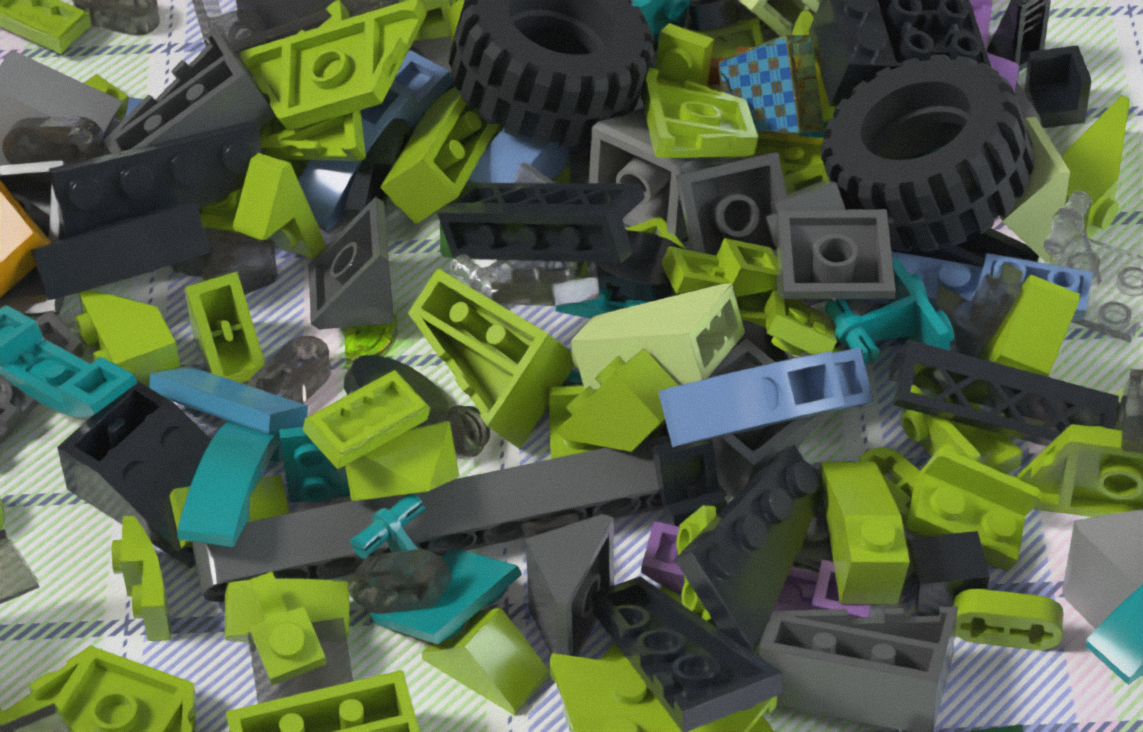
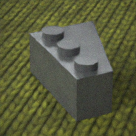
[104,26,276,154]
[759,606,958,732]

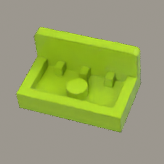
[900,385,1023,474]

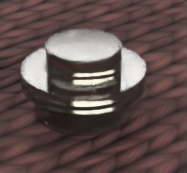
[439,405,490,460]

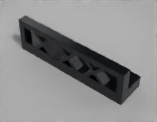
[437,183,645,263]
[889,339,1119,446]

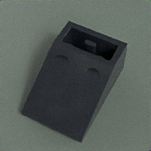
[809,0,992,106]
[57,380,212,568]

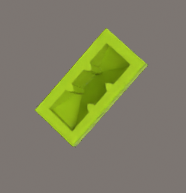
[345,421,460,501]

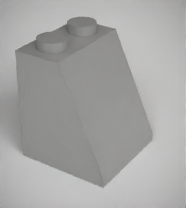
[0,50,123,165]
[589,108,742,241]
[1062,509,1143,676]

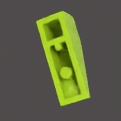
[1060,95,1130,244]
[819,462,910,605]

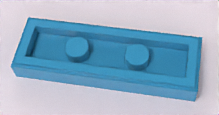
[149,366,308,434]

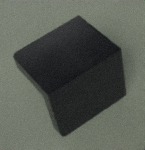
[1024,45,1091,128]
[910,531,990,616]

